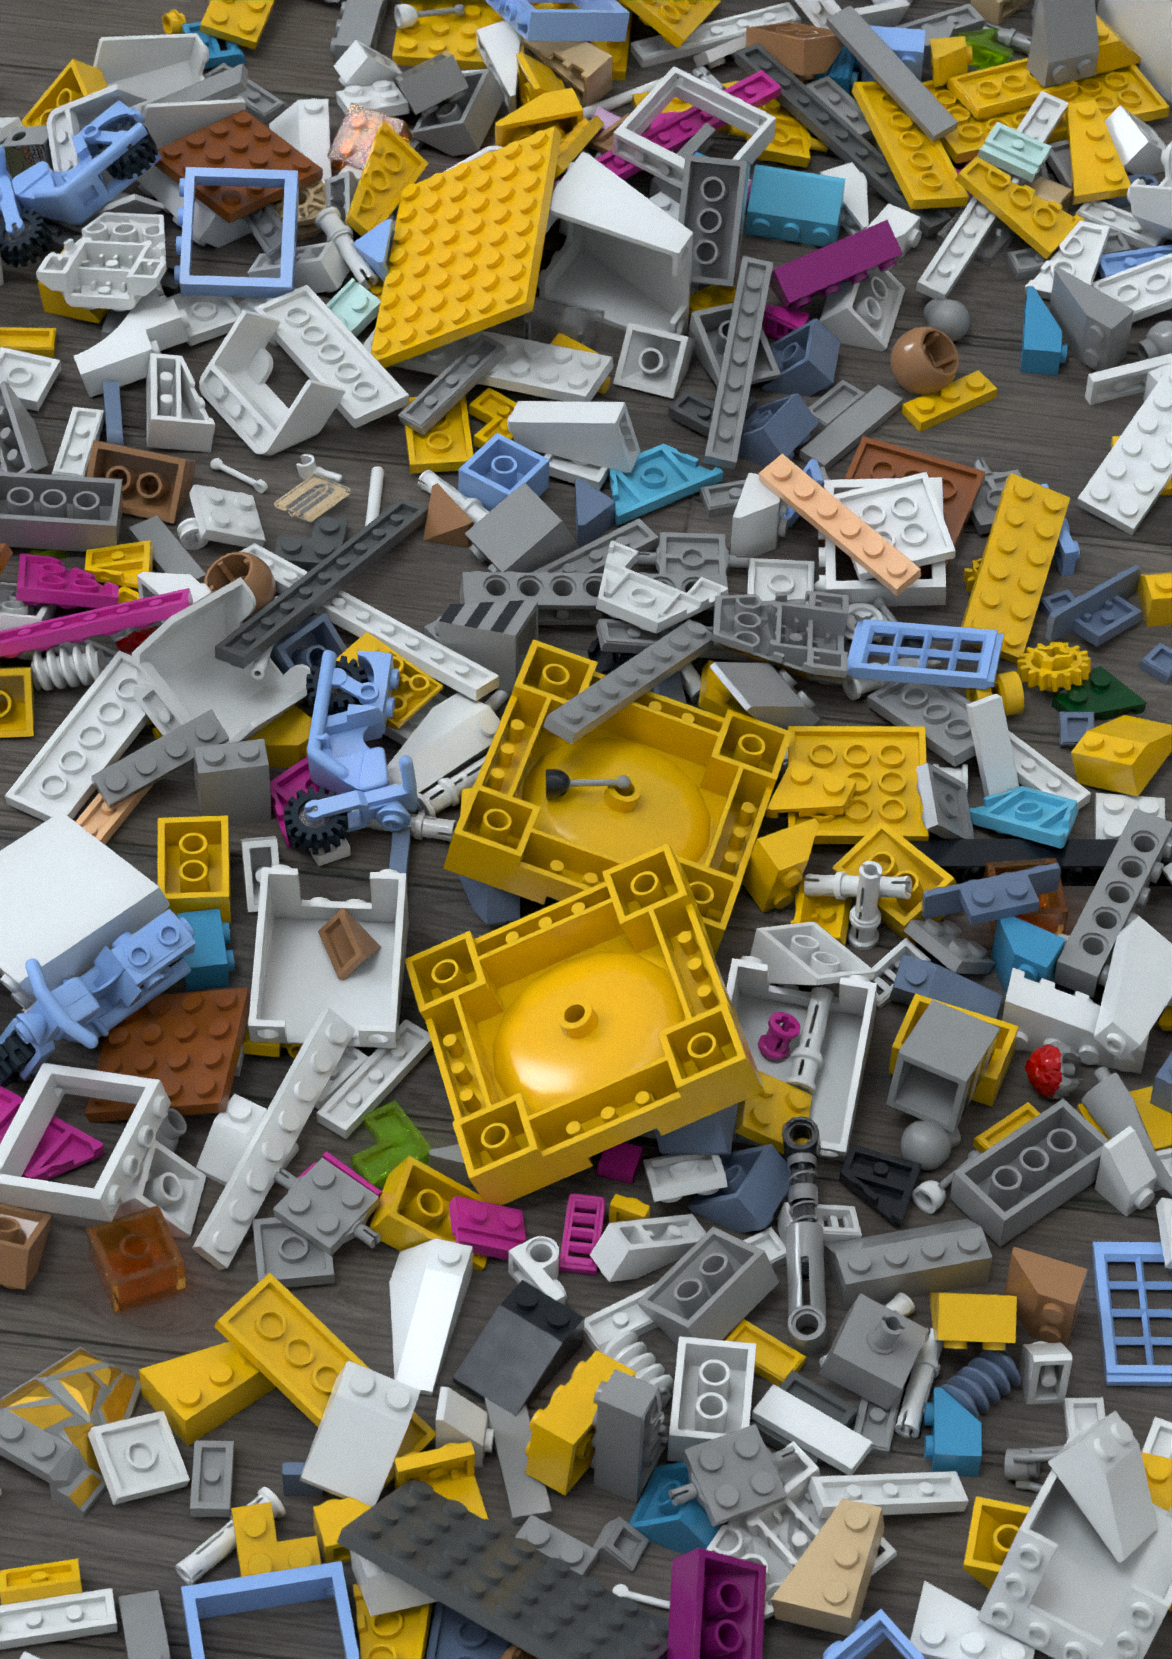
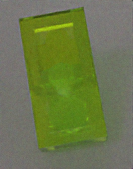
[957,28,1014,70]

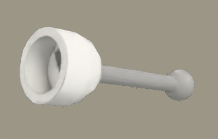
[395,4,465,29]
[912,1150,981,1214]

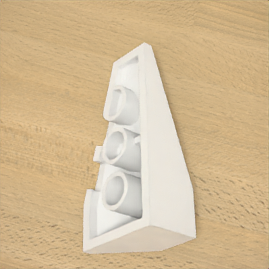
[269,99,331,184]
[387,693,500,794]
[389,1238,473,1396]

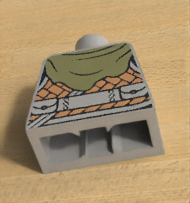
[0,126,54,179]

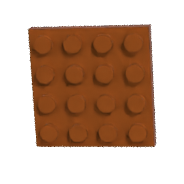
[154,110,323,223]
[819,436,986,577]
[84,987,251,1123]

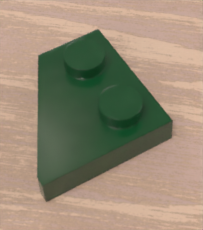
[1052,666,1146,720]

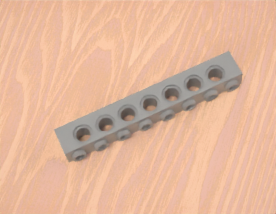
[459,571,729,626]

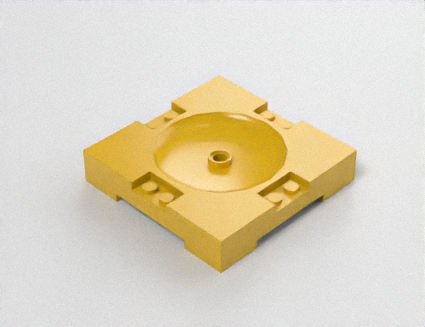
[443,639,793,957]
[404,843,765,1206]

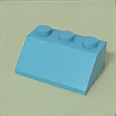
[746,164,846,247]

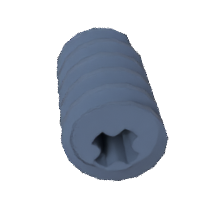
[939,1350,1021,1419]

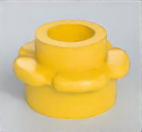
[162,9,187,34]

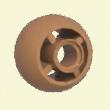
[890,327,959,395]
[203,552,276,623]

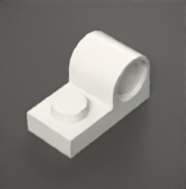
[508,1236,567,1305]

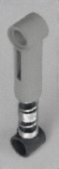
[782,1116,828,1356]

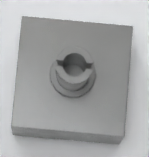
[819,1293,929,1410]

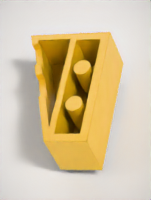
[139,1342,276,1447]

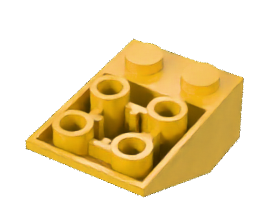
[336,632,443,730]

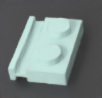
[977,122,1052,182]
[326,278,381,337]

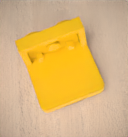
[394,1441,488,1519]

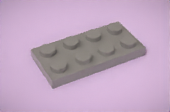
[867,682,976,767]

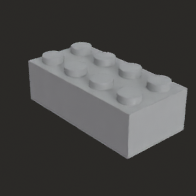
[678,154,751,288]
[0,471,123,552]
[950,1099,1109,1247]

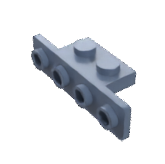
[1045,565,1142,647]
[921,863,1061,925]

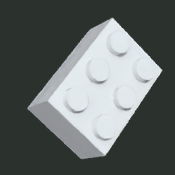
[667,1336,756,1462]

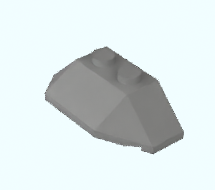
[0,381,48,474]

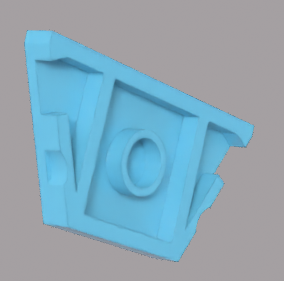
[609,443,723,525]
[969,786,1078,848]

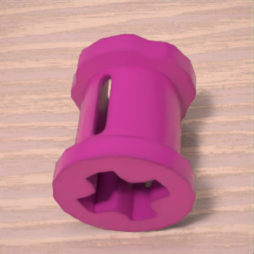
[757,1012,801,1060]

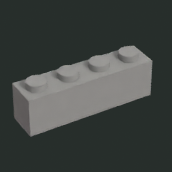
[330,0,389,64]

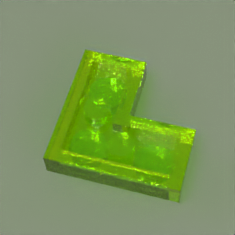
[351,1100,432,1188]

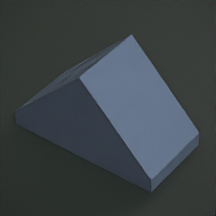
[575,479,616,548]

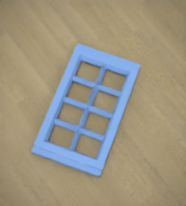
[847,619,1004,690]
[1092,1242,1172,1386]

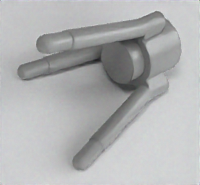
[1004,1445,1065,1493]

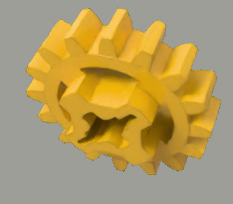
[1017,641,1091,692]

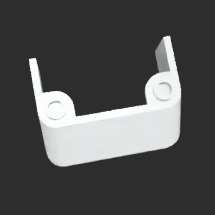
[47,84,164,226]
[199,309,346,456]

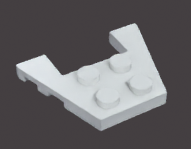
[596,540,728,634]

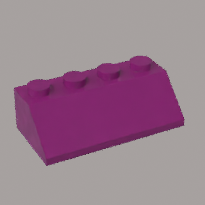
[769,220,903,310]
[667,1548,766,1659]

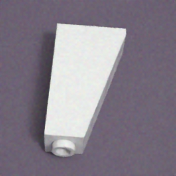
[507,401,640,473]
[1093,916,1172,1061]

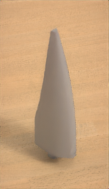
[1081,1066,1172,1195]

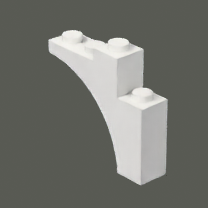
[74,282,190,398]

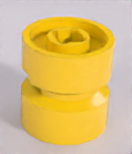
[966,671,1024,717]

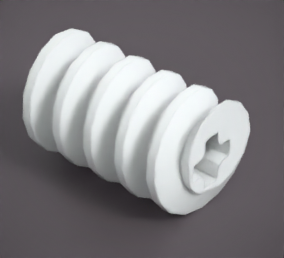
[31,642,106,691]
[598,1331,673,1411]

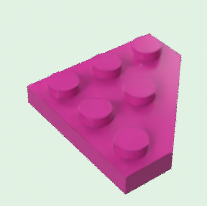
[16,554,119,610]

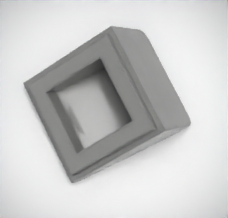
[429,1144,472,1185]
[592,1517,650,1573]

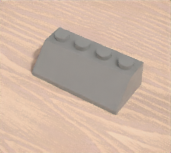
[824,1219,992,1310]

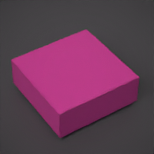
[597,1143,643,1184]

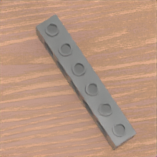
[1053,808,1172,998]

